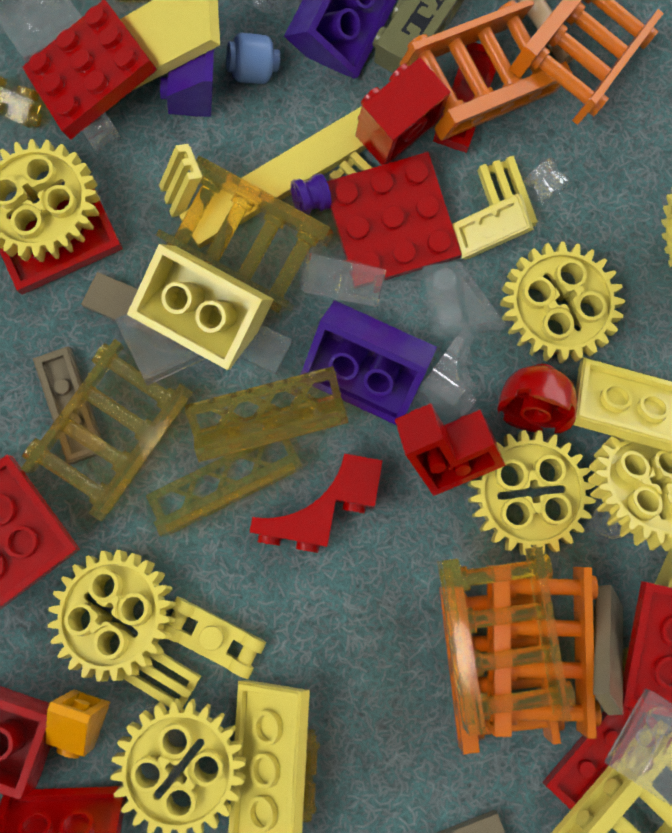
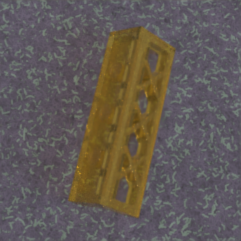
[185,366,349,462]
[146,428,303,537]

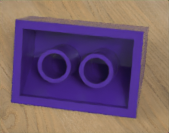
[283,0,397,79]
[160,49,214,117]
[298,300,437,425]

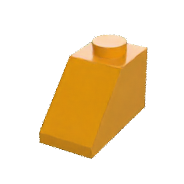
[45,689,110,759]

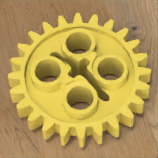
[0,139,100,262]
[500,242,625,364]
[468,430,596,556]
[588,436,672,552]
[48,550,176,682]
[111,698,247,833]

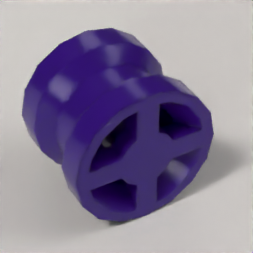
[290,173,331,217]

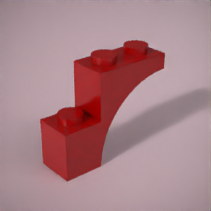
[249,453,383,553]

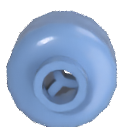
[226,33,280,84]

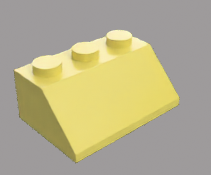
[127,244,274,370]

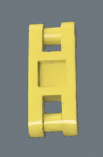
[164,596,266,679]

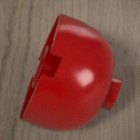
[497,364,577,434]

